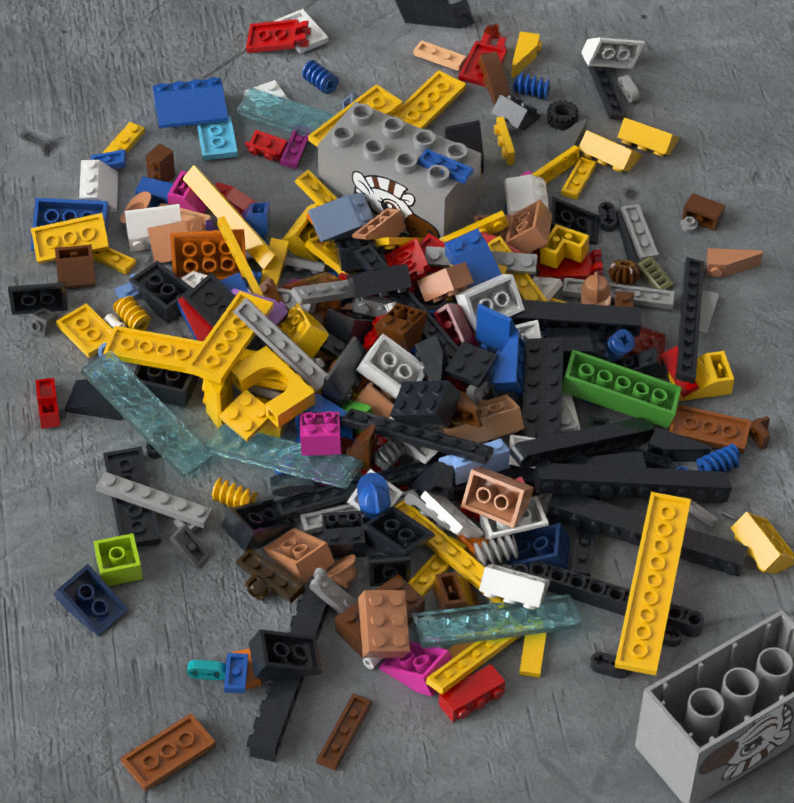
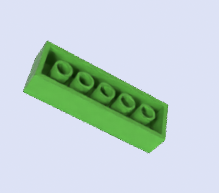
[563,350,681,429]

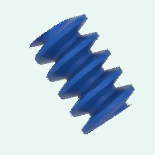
[302,59,339,94]
[513,72,551,100]
[607,329,635,363]
[696,444,740,472]

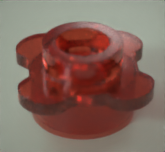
[484,23,501,42]

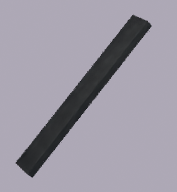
[342,408,494,464]

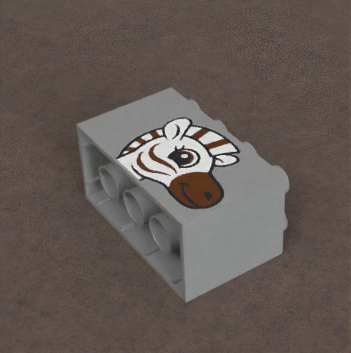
[318,102,481,239]
[635,610,794,803]

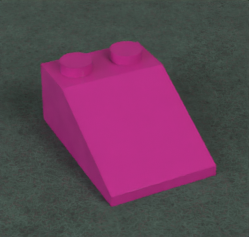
[379,641,452,697]

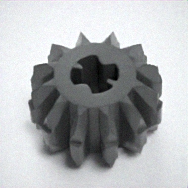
[373,439,407,470]

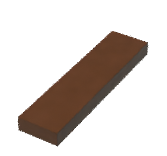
[317,693,372,771]

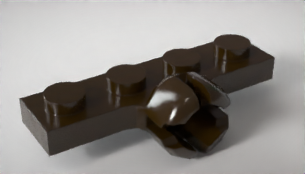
[236,548,306,603]

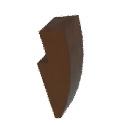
[478,52,510,105]

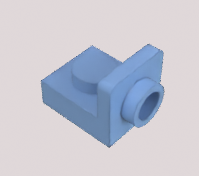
[115,273,141,300]

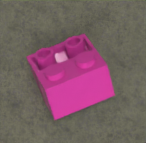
[168,171,208,214]
[300,411,341,456]

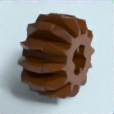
[609,259,640,285]

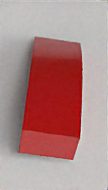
[35,378,60,429]

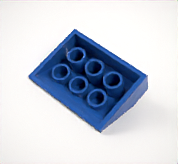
[152,77,228,129]
[30,198,110,253]

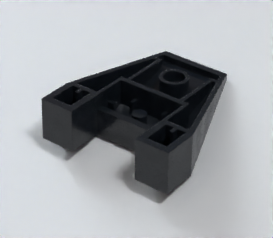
[395,0,475,29]

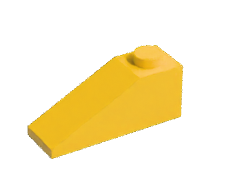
[511,31,542,78]

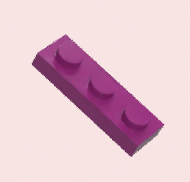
[280,125,312,169]

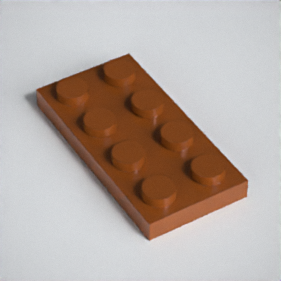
[669,404,752,454]
[120,713,216,792]

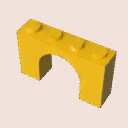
[230,346,316,428]

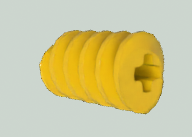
[113,296,151,331]
[212,477,258,508]

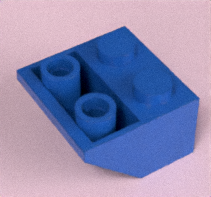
[240,202,271,237]

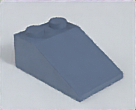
[308,193,374,243]

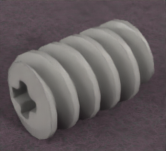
[473,534,518,567]

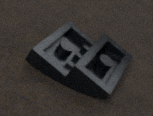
[270,471,314,498]

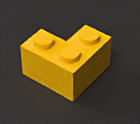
[540,224,589,269]

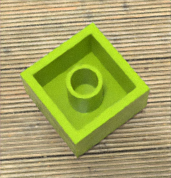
[93,533,143,586]

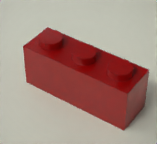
[438,664,506,722]

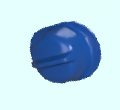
[357,473,391,520]

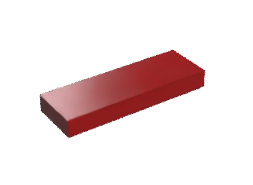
[661,346,700,398]

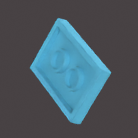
[197,116,238,161]

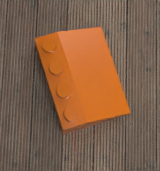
[170,229,246,281]

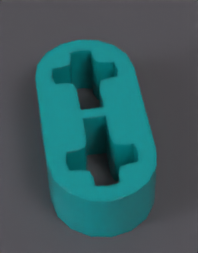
[187,660,226,680]

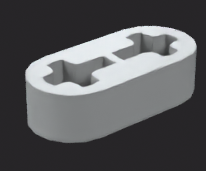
[618,75,640,103]

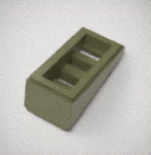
[638,256,674,290]

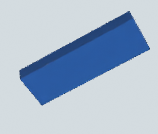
[417,149,474,184]

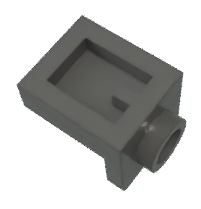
[29,308,59,337]

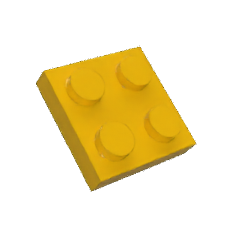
[219,389,270,442]

